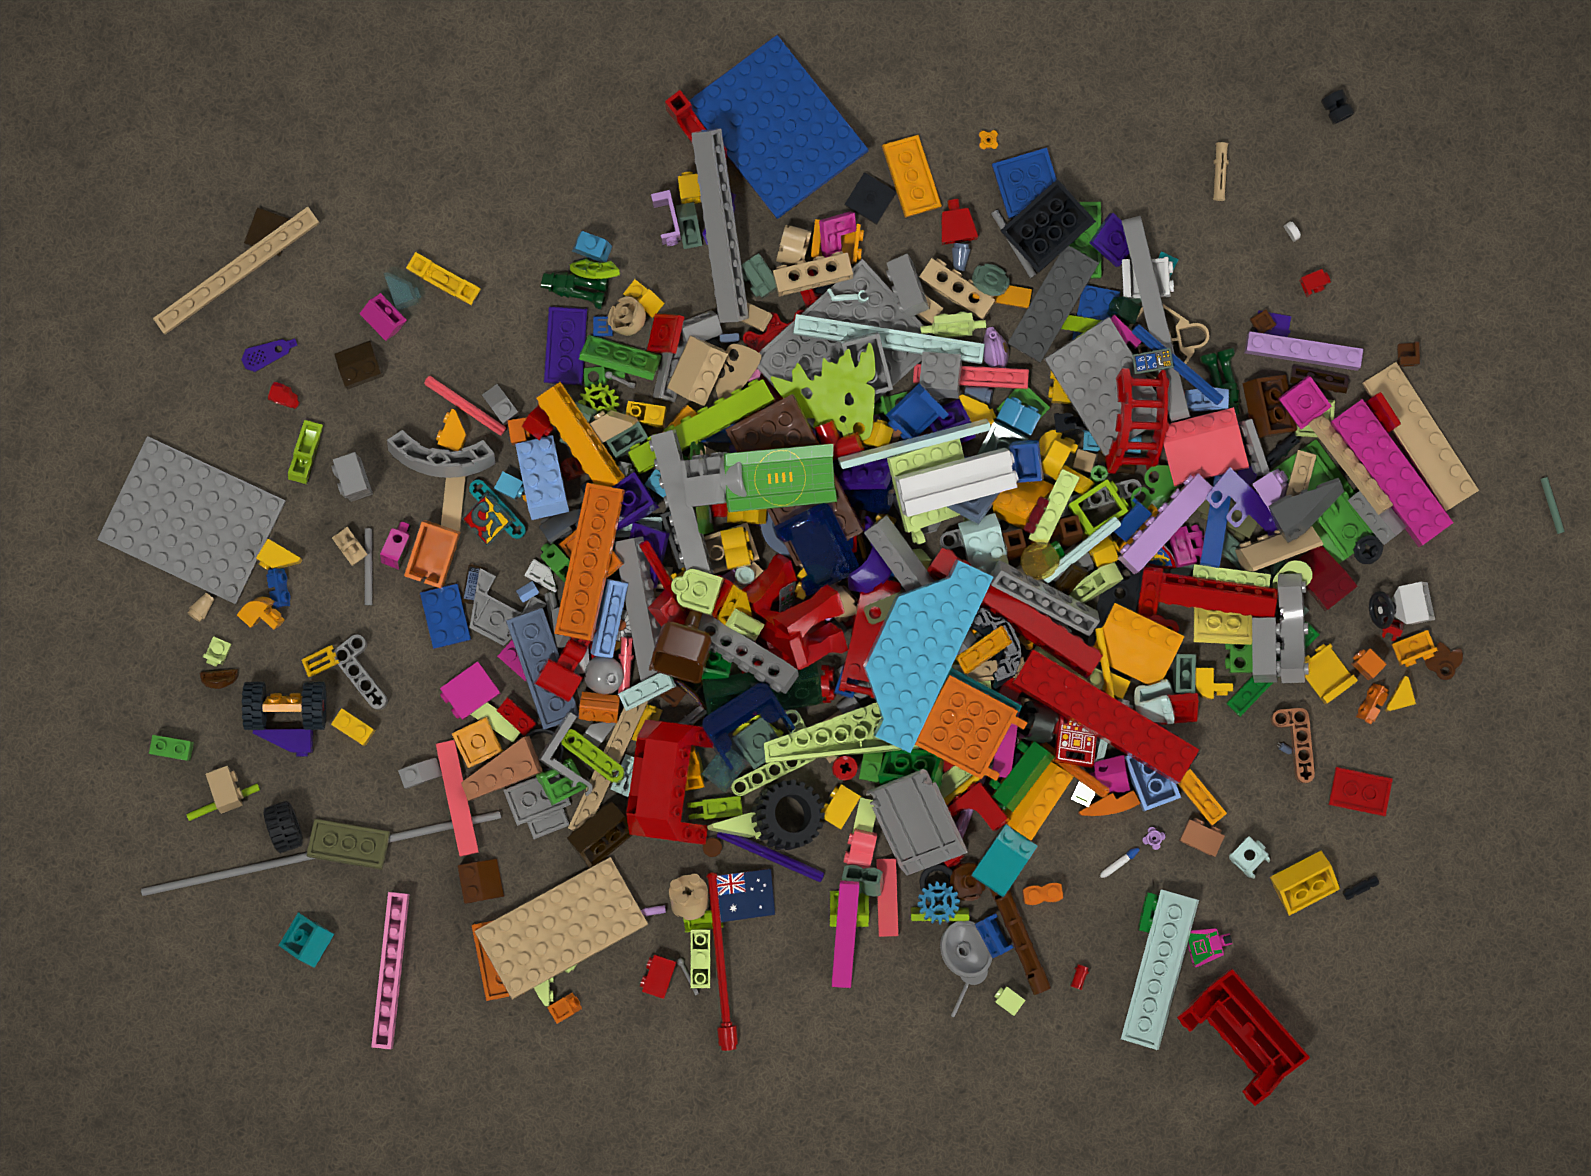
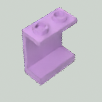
[651,190,681,246]

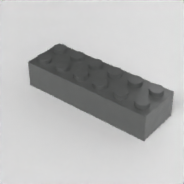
[1007,246,1099,363]

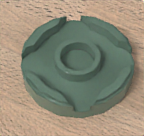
[972,264,1010,296]

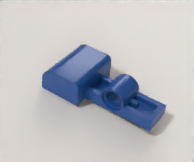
[964,440,1044,483]

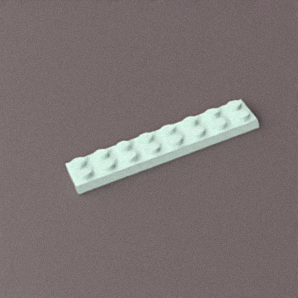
[1121,890,1199,1050]

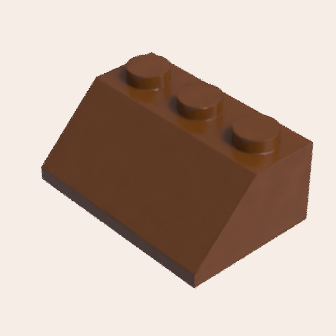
[1242,375,1297,438]

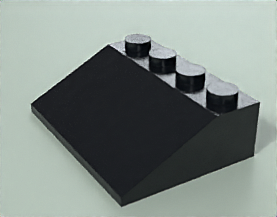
[1000,179,1096,273]

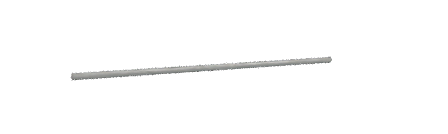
[141,811,501,896]

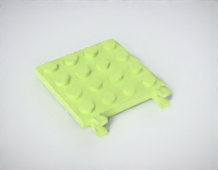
[887,438,970,544]

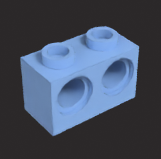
[1185,387,1229,412]

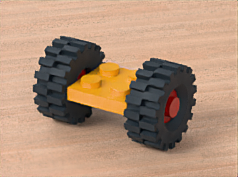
[242,681,327,730]

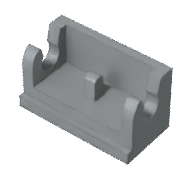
[680,310,723,343]

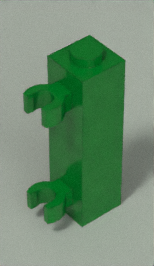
[989,741,1054,812]

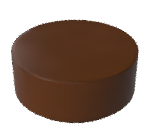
[703,838,722,857]

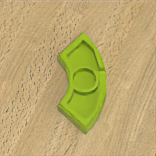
[569,259,620,279]

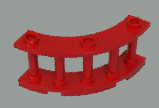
[1105,368,1169,474]

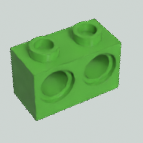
[1225,644,1253,673]
[149,735,194,761]

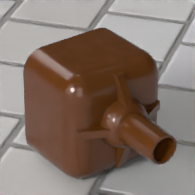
[649,609,712,683]

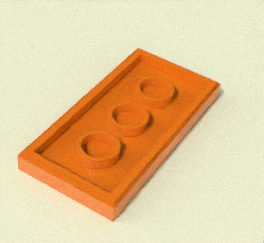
[472,921,524,1001]

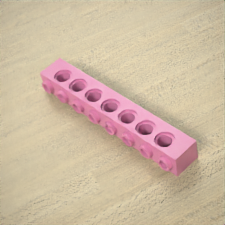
[371,892,410,1049]

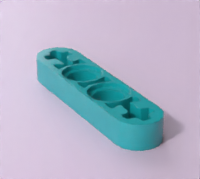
[469,480,526,539]

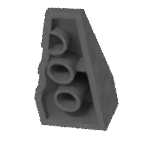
[539,508,581,545]

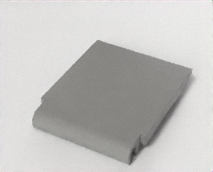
[866,769,968,876]

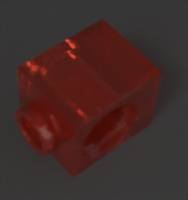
[560,457,588,481]

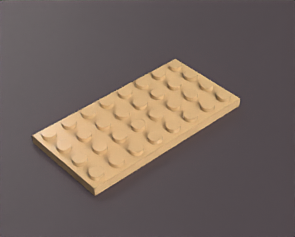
[475,857,648,1000]

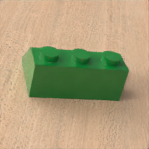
[878,749,943,788]

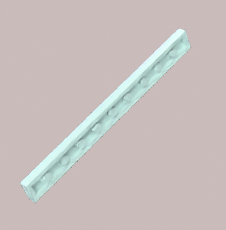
[793,314,985,364]

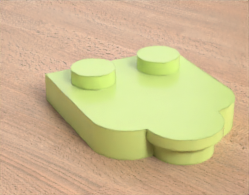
[671,569,723,616]

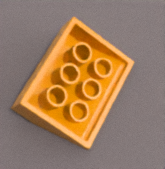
[1093,603,1185,685]
[991,751,1074,841]

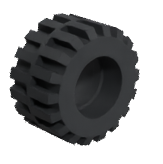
[263,800,303,853]

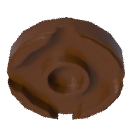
[950,863,986,901]

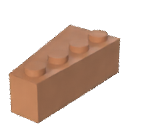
[461,736,543,801]

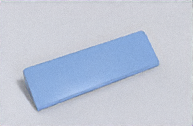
[591,579,628,658]

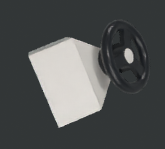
[1369,582,1435,629]

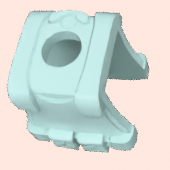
[1134,679,1174,724]

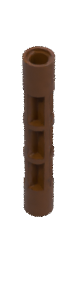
[989,888,1051,995]

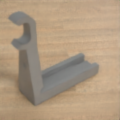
[538,712,592,796]

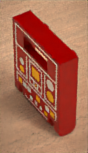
[1054,716,1097,768]

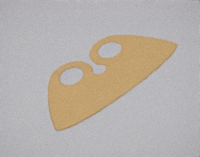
[715,344,762,399]

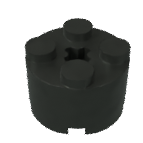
[1017,701,1059,743]

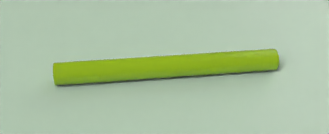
[186,783,260,821]

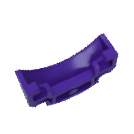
[848,516,892,593]

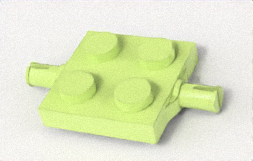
[920,312,986,338]

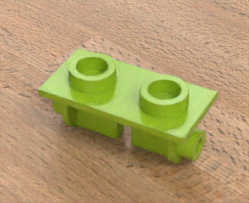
[683,910,724,933]

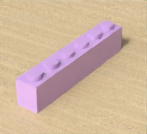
[1244,332,1363,371]
[1118,473,1213,574]

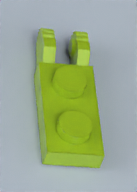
[687,796,743,820]

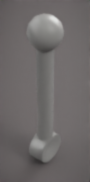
[605,371,636,388]
[677,958,699,995]

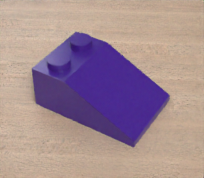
[612,472,659,531]

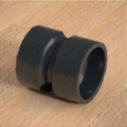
[1321,89,1355,125]

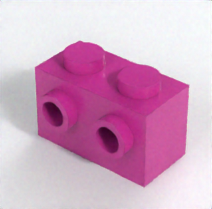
[360,293,407,341]

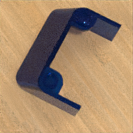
[702,683,796,774]

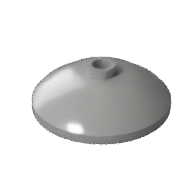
[940,921,992,978]

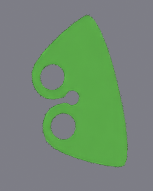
[1131,465,1177,509]

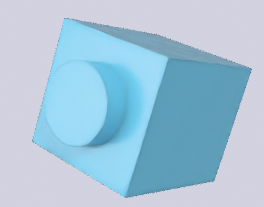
[494,472,525,500]

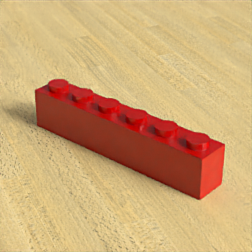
[1159,573,1278,618]

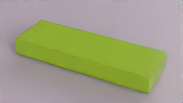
[911,907,969,921]

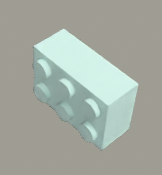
[958,513,1009,575]

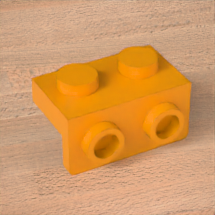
[1391,630,1438,667]

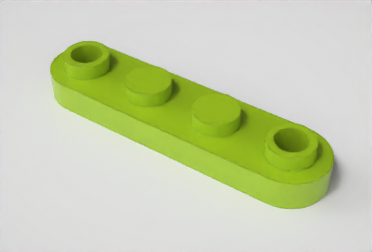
[561,729,625,783]

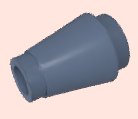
[952,243,971,271]
[964,386,993,405]

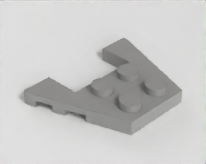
[470,569,547,646]

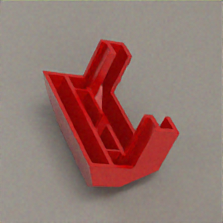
[626,720,721,845]
[1177,967,1310,1106]

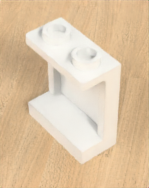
[1122,257,1174,299]

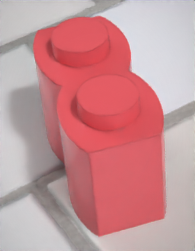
[844,829,877,869]

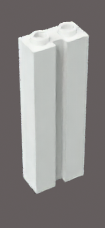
[895,448,1018,517]

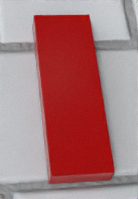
[1137,566,1163,618]

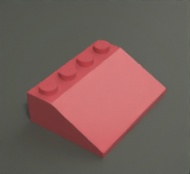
[1163,407,1249,487]

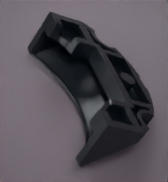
[970,607,1021,689]

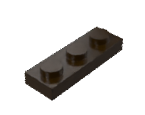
[1290,365,1349,394]

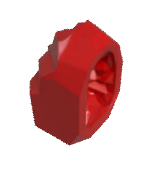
[268,382,299,409]

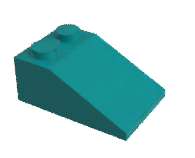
[971,824,1037,897]

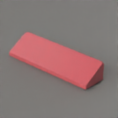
[876,859,898,937]

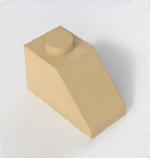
[590,410,638,443]

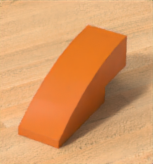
[1078,790,1141,816]

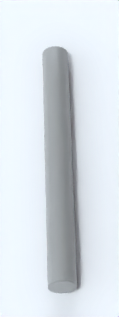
[991,210,1037,278]
[365,528,372,605]

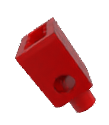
[941,199,978,245]

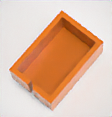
[404,520,461,588]

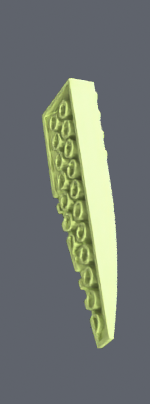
[764,681,991,763]

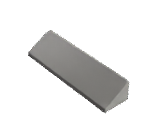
[653,336,686,402]

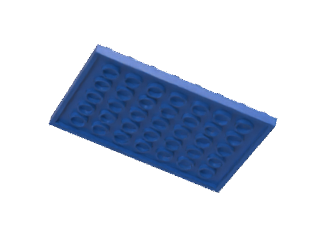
[689,35,868,219]

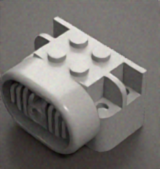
[681,452,747,507]

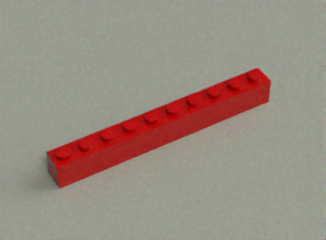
[927,547,1103,679]

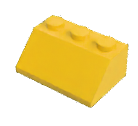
[1270,851,1340,916]

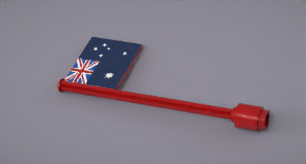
[706,869,775,1051]

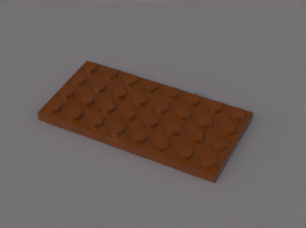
[726,394,864,566]

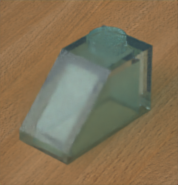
[383,272,421,311]

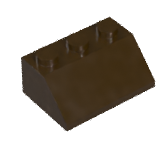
[567,801,633,868]

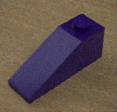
[253,729,313,757]

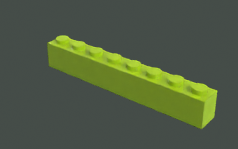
[628,379,774,475]

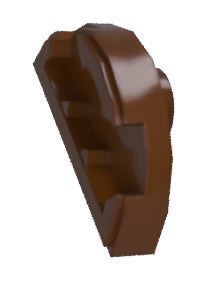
[199,669,238,689]

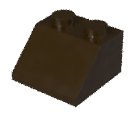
[334,341,383,390]

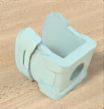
[1229,836,1270,879]

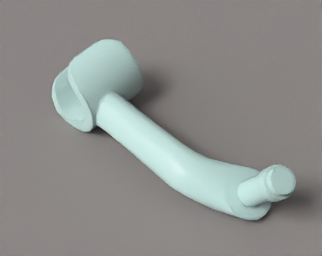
[827,288,869,303]

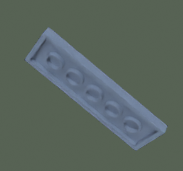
[506,608,579,729]

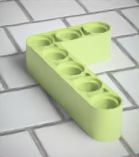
[731,710,816,796]

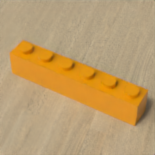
[536,382,625,487]

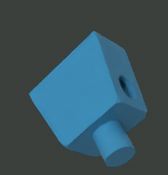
[572,231,612,263]

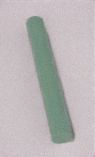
[1540,477,1565,534]

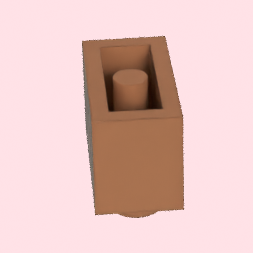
[1179,818,1225,857]

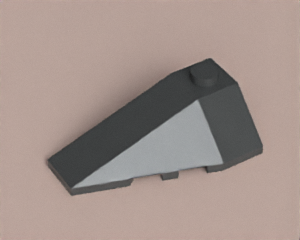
[1268,478,1344,543]

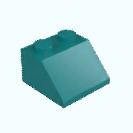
[278,912,334,968]

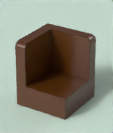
[1397,341,1420,367]

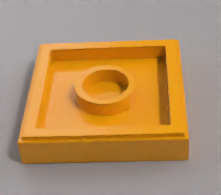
[452,717,503,768]

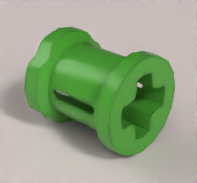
[1089,465,1108,488]

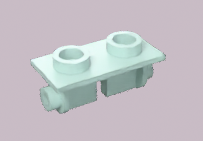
[611,754,634,797]

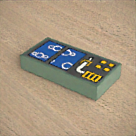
[1132,348,1174,374]

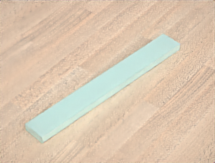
[838,419,991,469]

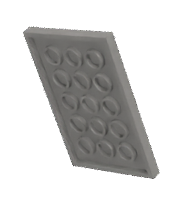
[1044,317,1169,456]

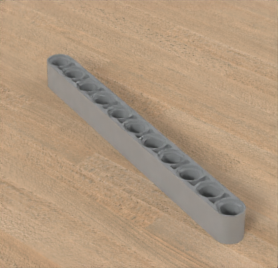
[1122,216,1190,422]
[939,479,1142,550]

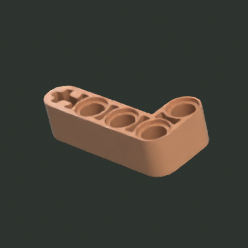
[1270,708,1315,783]

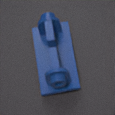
[266,568,290,609]

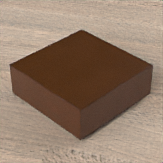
[1250,309,1276,334]
[660,685,687,708]

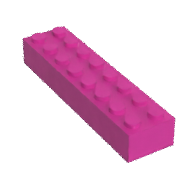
[1330,399,1453,547]

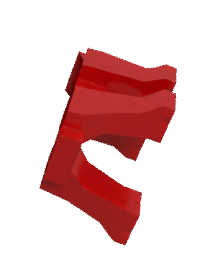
[742,554,848,670]

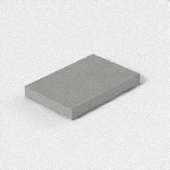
[503,774,571,826]

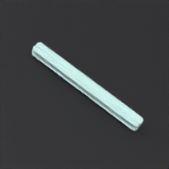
[1041,517,1121,583]

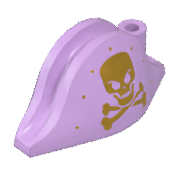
[982,327,1010,368]

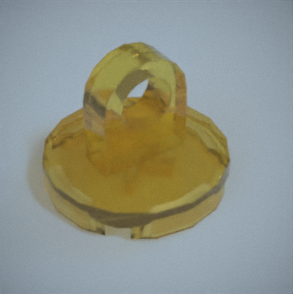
[1021,542,1059,580]

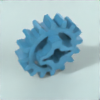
[917,882,960,925]

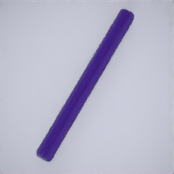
[717,832,824,882]

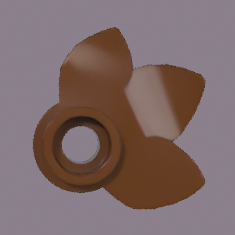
[1425,642,1463,680]

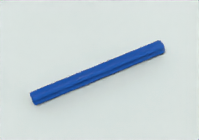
[1132,325,1224,405]

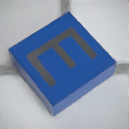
[593,317,613,337]

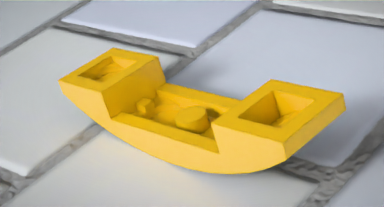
[406,252,481,305]

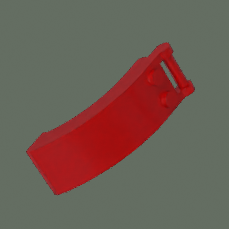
[838,580,901,699]

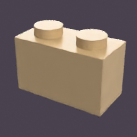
[206,766,244,814]

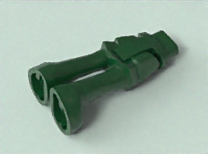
[541,272,609,310]
[1199,348,1240,415]

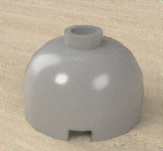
[584,656,624,695]

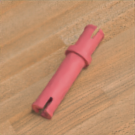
[618,637,634,694]

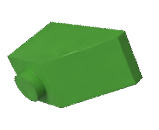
[859,752,883,783]

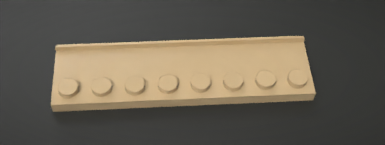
[1362,362,1479,512]

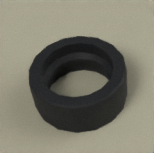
[919,864,953,900]

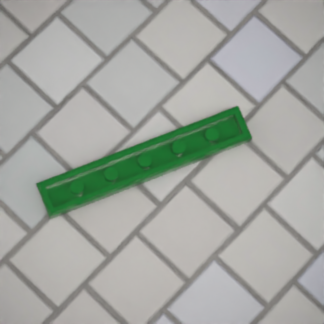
[1226,621,1320,717]

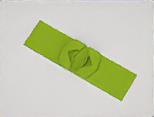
[1061,315,1103,333]

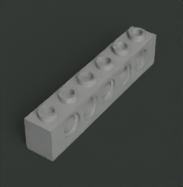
[990,560,1100,636]
[699,613,798,694]

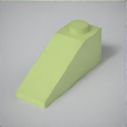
[1069,562,1123,604]
[707,812,762,839]

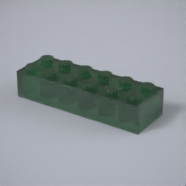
[702,662,823,723]

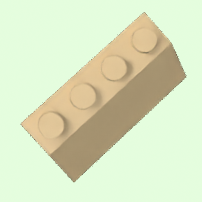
[1235,526,1323,571]

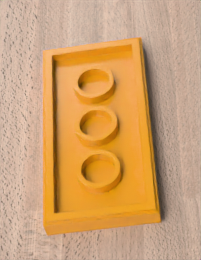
[882,135,942,218]

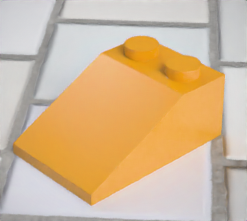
[992,480,1054,530]

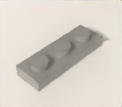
[1239,419,1270,476]

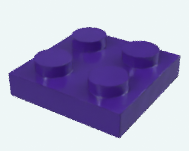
[1089,213,1129,267]

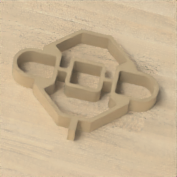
[1128,304,1209,379]

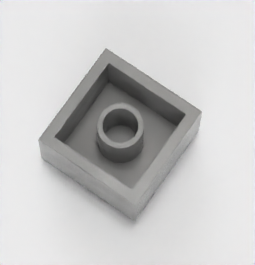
[919,352,962,399]

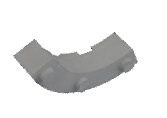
[387,430,495,478]
[1278,573,1309,683]

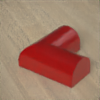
[814,420,864,461]

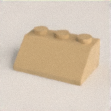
[667,335,728,406]

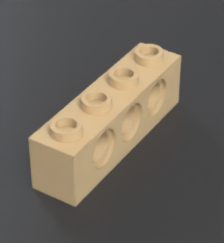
[773,252,853,297]
[919,258,995,320]

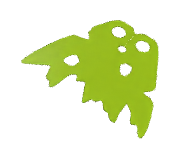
[770,343,875,441]

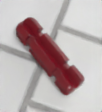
[1024,497,1049,534]

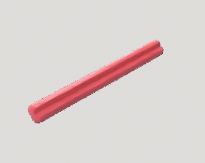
[424,376,506,436]

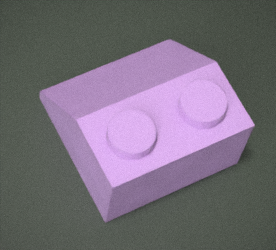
[1253,469,1288,511]

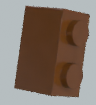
[458,859,504,904]

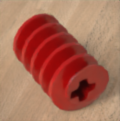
[832,756,858,780]

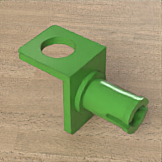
[583,366,625,387]
[873,392,908,415]

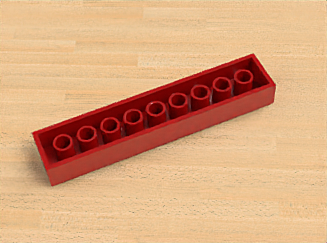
[1011,650,1199,784]

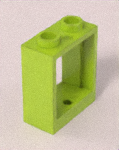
[1068,479,1129,537]

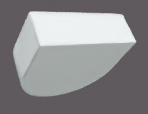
[1283,221,1301,242]

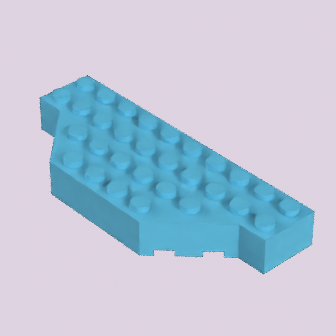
[863,559,993,753]

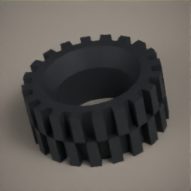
[751,780,825,851]

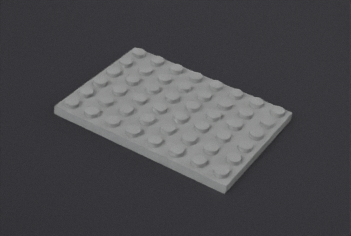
[757,259,933,435]
[97,436,286,605]

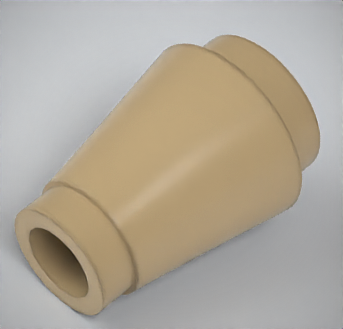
[188,593,214,622]

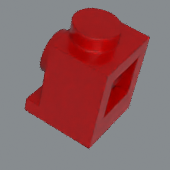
[1299,269,1331,297]

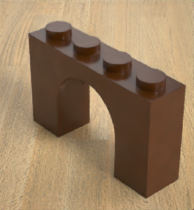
[1003,515,1083,562]

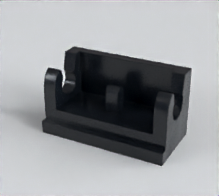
[1054,413,1089,436]

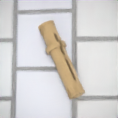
[1213,142,1229,201]

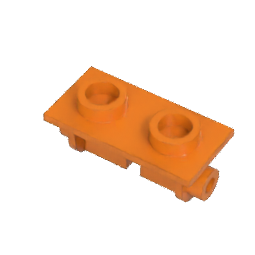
[1356,683,1389,724]

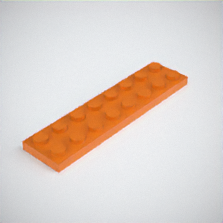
[554,483,625,641]

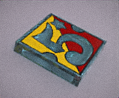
[461,493,514,547]

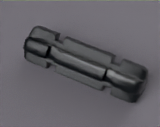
[1343,875,1380,900]

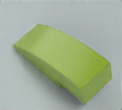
[288,420,323,484]

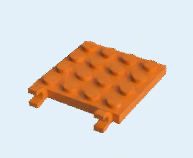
[915,675,1027,781]

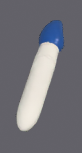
[1100,848,1139,878]

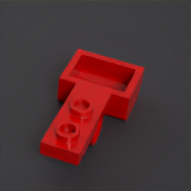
[534,629,597,702]

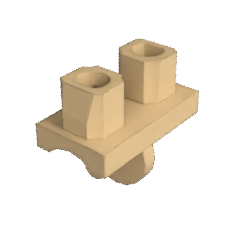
[332,527,368,566]

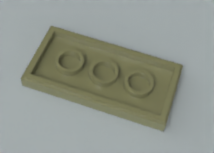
[306,819,390,870]

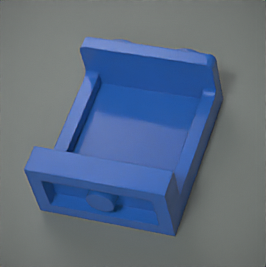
[886,383,949,440]

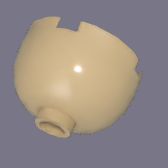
[608,296,646,336]

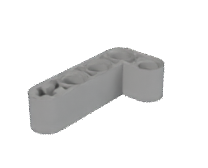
[334,635,388,710]

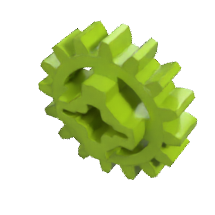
[578,383,620,414]

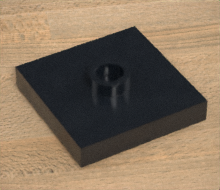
[844,172,897,225]

